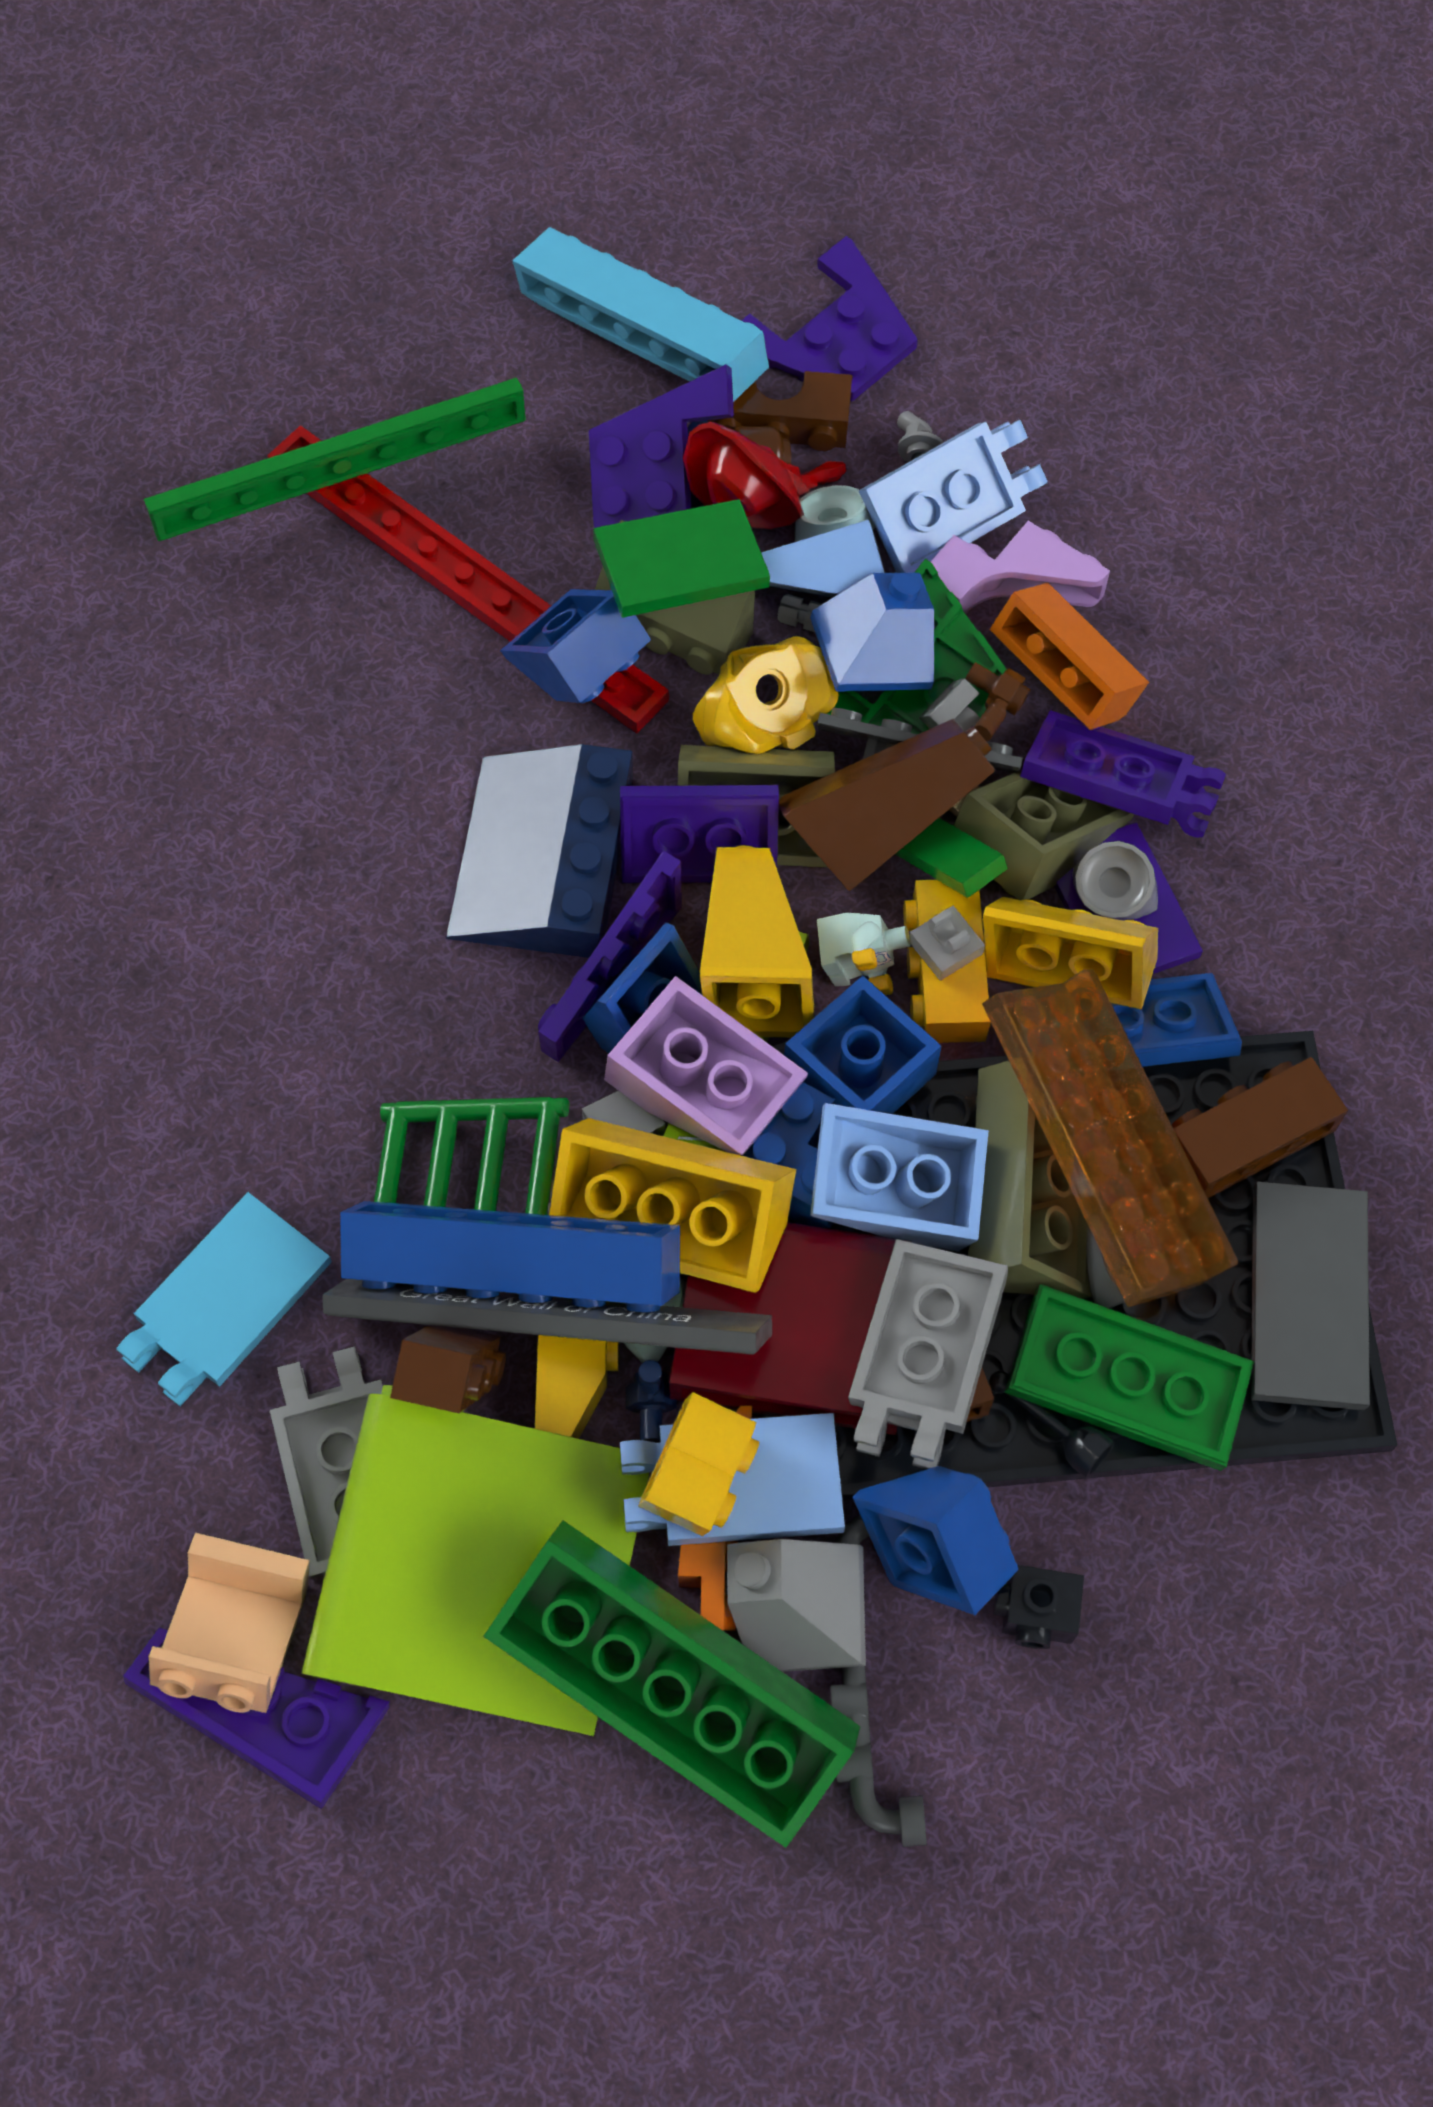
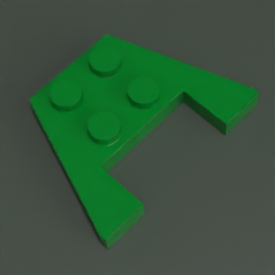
[827,558,1007,734]

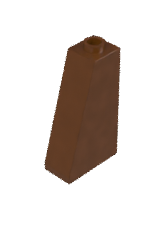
[779,719,996,892]

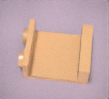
[149,1533,309,1713]

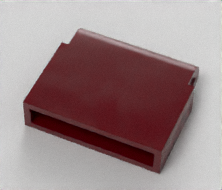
[669,1222,912,1435]

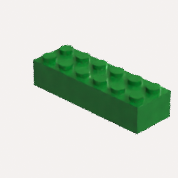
[483,1520,860,1848]

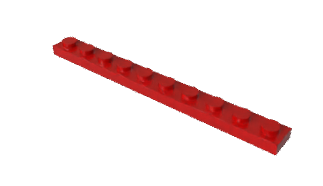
[267,425,669,734]

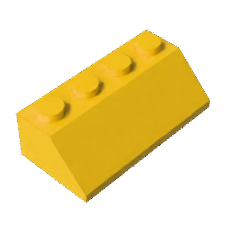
[549,1118,796,1293]

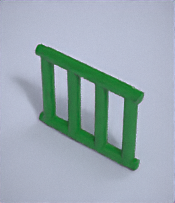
[374,1097,570,1215]

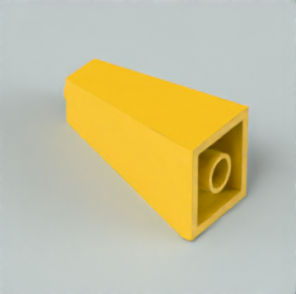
[700,845,815,1038]

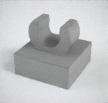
[919,678,980,732]
[909,905,985,981]

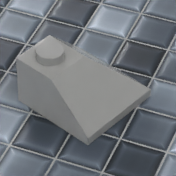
[727,1539,866,1672]

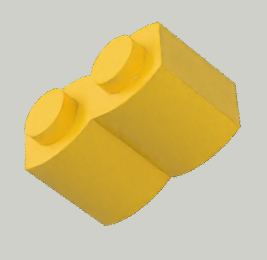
[638,1392,759,1536]

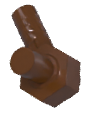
[965,662,1031,742]

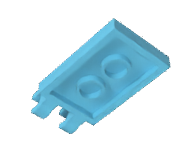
[117,1192,332,1406]

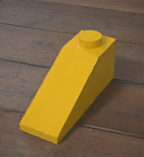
[535,1335,619,1439]

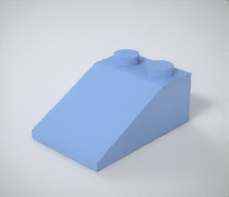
[761,520,885,597]
[810,1103,989,1252]

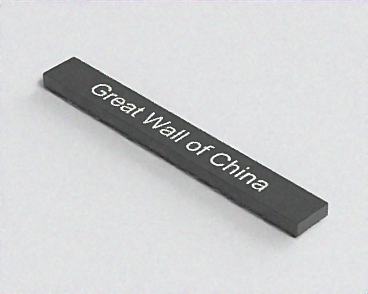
[323,1279,772,1354]

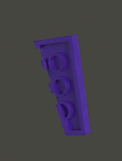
[538,850,682,1062]
[123,1628,390,1809]

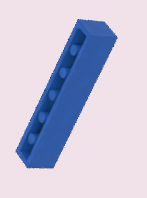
[340,1201,680,1312]

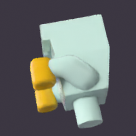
[817,912,911,995]

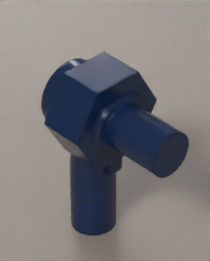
[626,1360,677,1443]

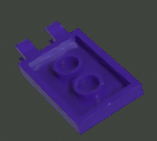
[1020,710,1226,838]

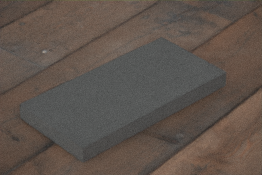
[1251,1181,1370,1410]

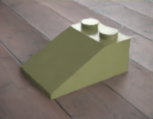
[954,770,1135,900]

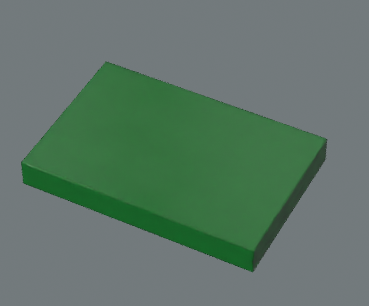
[593,499,770,618]

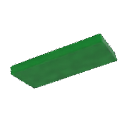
[1005,1284,1254,1471]

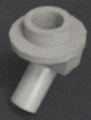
[897,411,944,462]

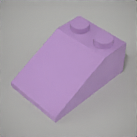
[604,976,808,1156]

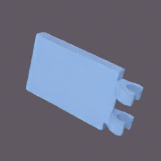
[859,420,1048,573]
[620,1413,845,1546]

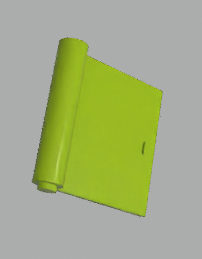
[301,1385,649,1736]

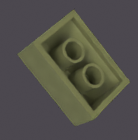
[595,520,755,675]
[678,745,835,867]

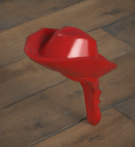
[683,422,846,529]

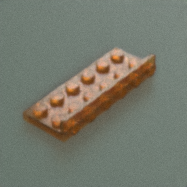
[982,968,1238,1308]

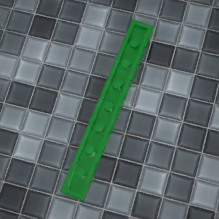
[144,377,526,541]

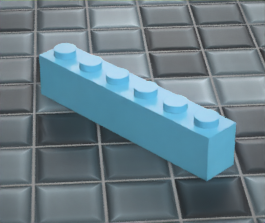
[512,227,769,402]

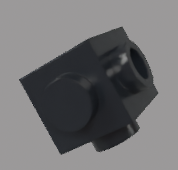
[993,1565,1084,1649]

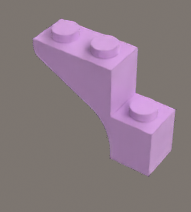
[931,521,1110,614]

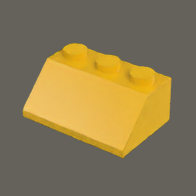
[983,897,1158,1009]

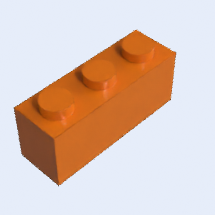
[989,583,1149,730]

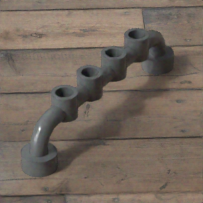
[831,1516,927,1847]

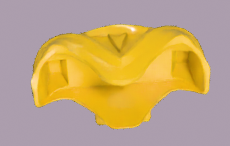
[693,636,838,754]

